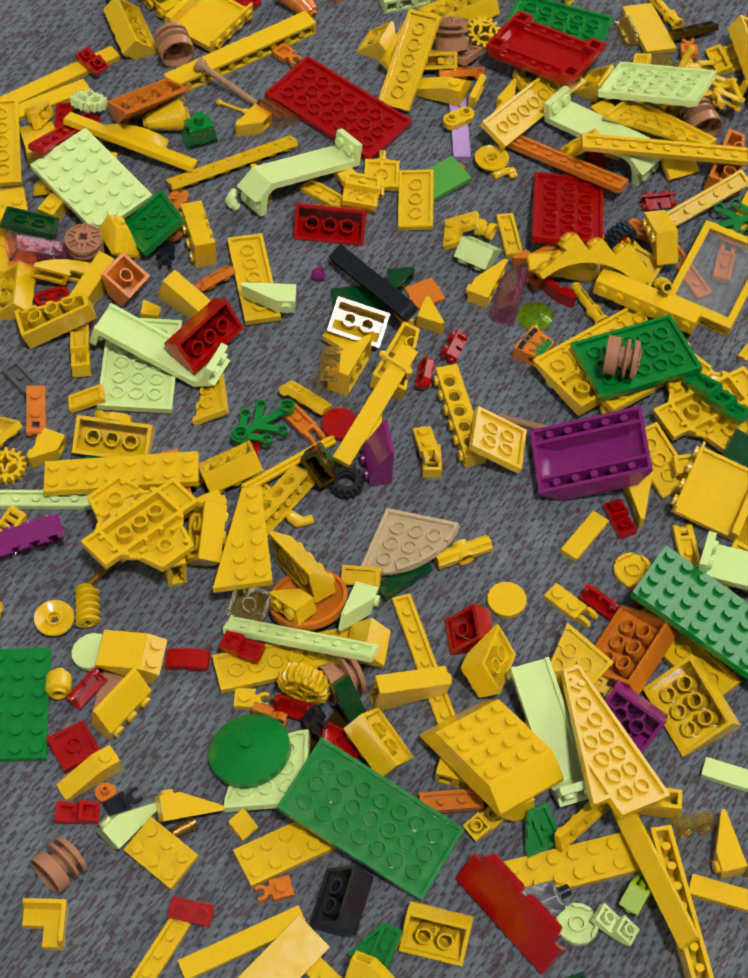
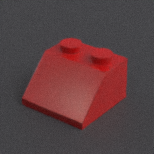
[445,603,493,655]

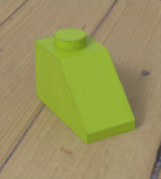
[619,871,652,915]

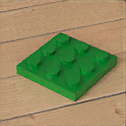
[125,190,187,257]

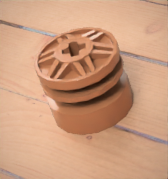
[434,16,469,51]
[154,22,195,68]
[679,97,723,137]
[65,223,105,265]
[602,335,642,380]
[316,657,367,706]
[29,835,88,894]

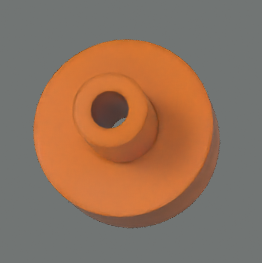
[95,782,116,805]

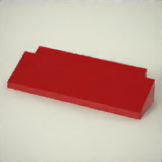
[455,854,567,974]

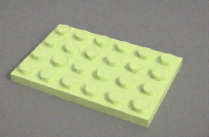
[598,61,716,108]
[30,128,153,228]
[97,318,182,414]

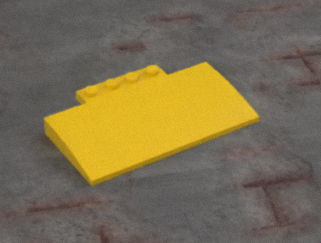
[532,307,690,416]

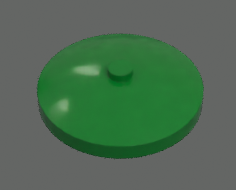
[208,713,291,788]

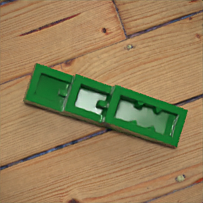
[682,372,748,425]

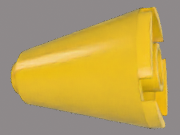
[143,96,190,131]

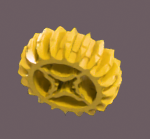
[277,662,332,705]

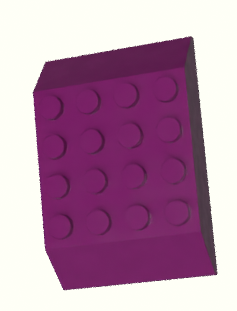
[530,406,653,501]

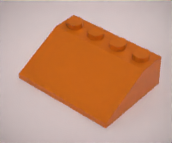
[107,78,187,124]
[595,604,678,694]

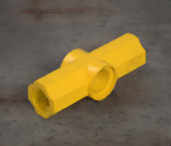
[434,535,493,570]

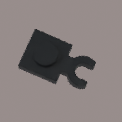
[156,241,175,269]
[301,703,329,737]
[103,787,143,816]

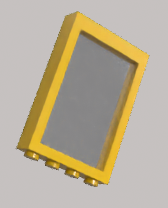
[667,220,748,337]

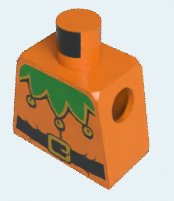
[512,325,555,367]

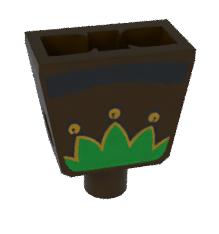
[300,442,337,488]

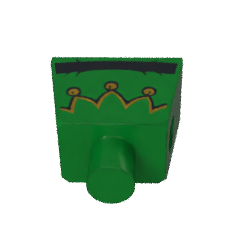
[182,111,218,151]

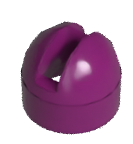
[311,266,326,281]

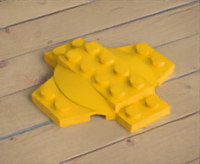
[652,353,748,453]
[80,475,199,572]

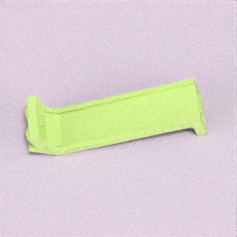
[544,86,662,186]
[237,129,362,216]
[89,303,230,387]
[699,531,748,590]
[506,657,589,807]

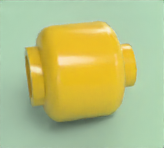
[45,668,72,700]

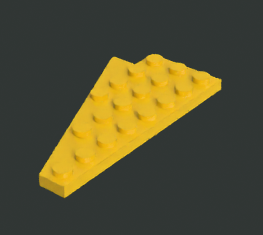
[560,664,670,819]

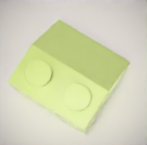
[454,236,502,272]

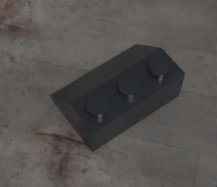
[309,864,374,937]

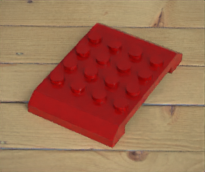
[486,10,606,86]

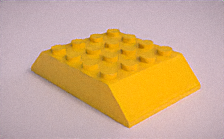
[420,699,564,816]

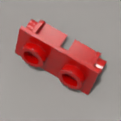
[639,191,677,211]
[439,327,467,364]
[578,583,621,620]
[65,668,108,710]
[272,693,312,721]
[167,896,215,927]

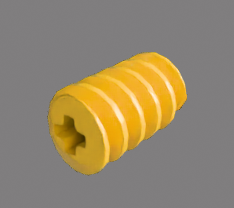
[75,583,101,628]

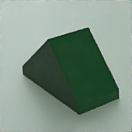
[386,267,415,292]

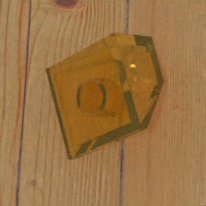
[225,586,272,622]

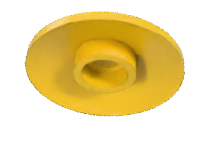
[475,145,509,171]
[34,600,75,636]

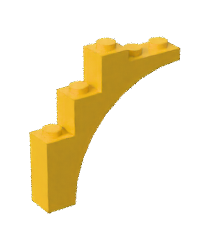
[534,232,654,284]

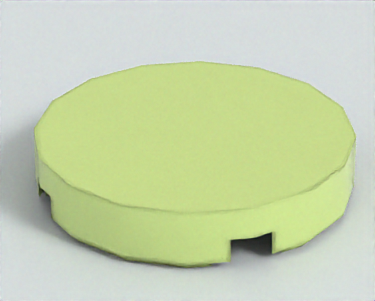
[72,633,102,671]
[556,903,599,946]

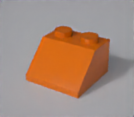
[101,252,150,307]

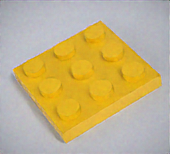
[469,406,527,473]

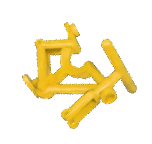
[678,45,748,112]

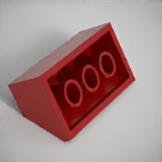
[293,202,367,245]
[164,298,244,374]

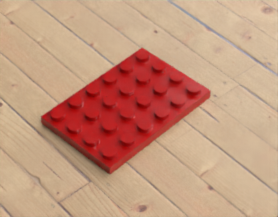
[532,172,604,246]

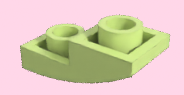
[591,903,640,946]

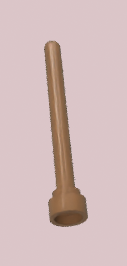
[193,57,264,108]

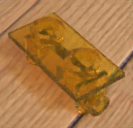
[614,14,640,45]
[671,811,717,837]

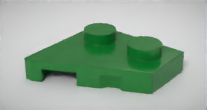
[524,802,558,858]
[347,922,404,969]

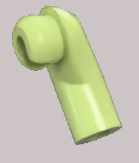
[225,188,241,211]

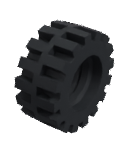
[329,465,364,500]

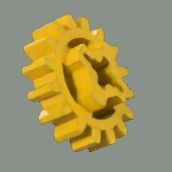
[465,16,501,50]
[0,447,27,486]

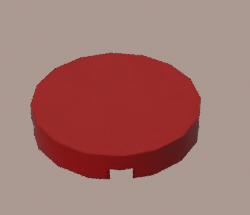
[322,408,357,442]

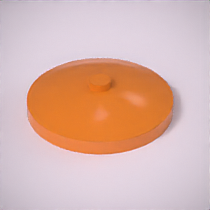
[269,570,348,631]

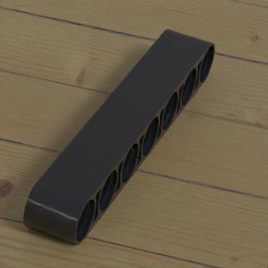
[328,244,419,322]

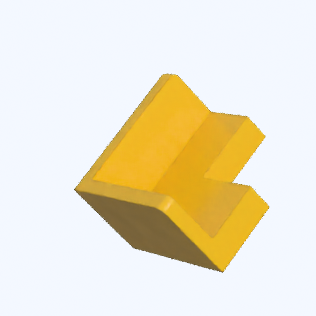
[22,898,69,950]

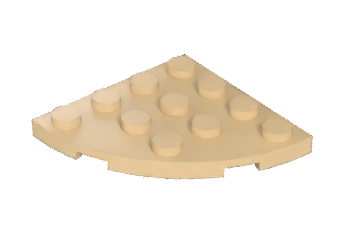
[361,508,460,576]

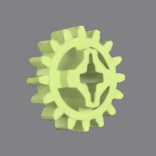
[70,90,108,113]

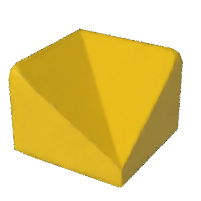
[141,300,162,319]

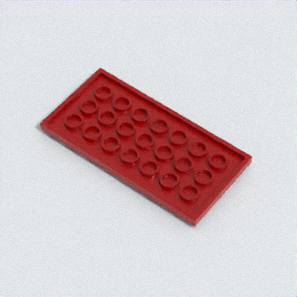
[265,56,412,160]

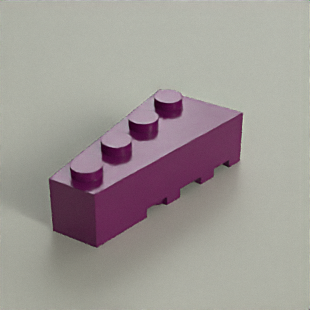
[0,513,65,559]

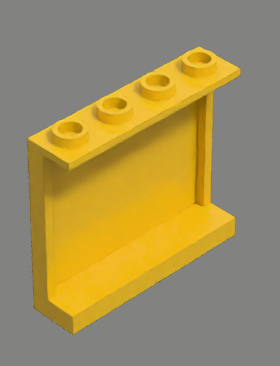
[165,0,253,52]
[671,441,748,542]

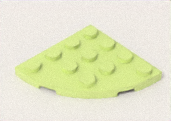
[224,729,310,813]

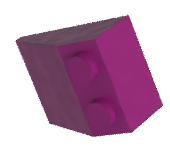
[359,421,394,487]

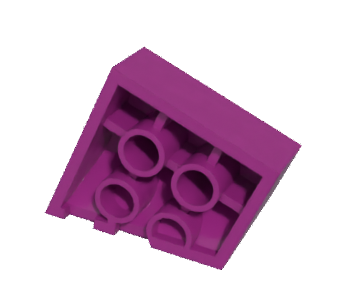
[604,680,668,754]

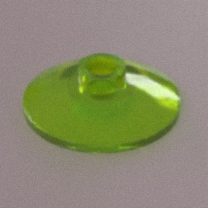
[517,302,553,331]

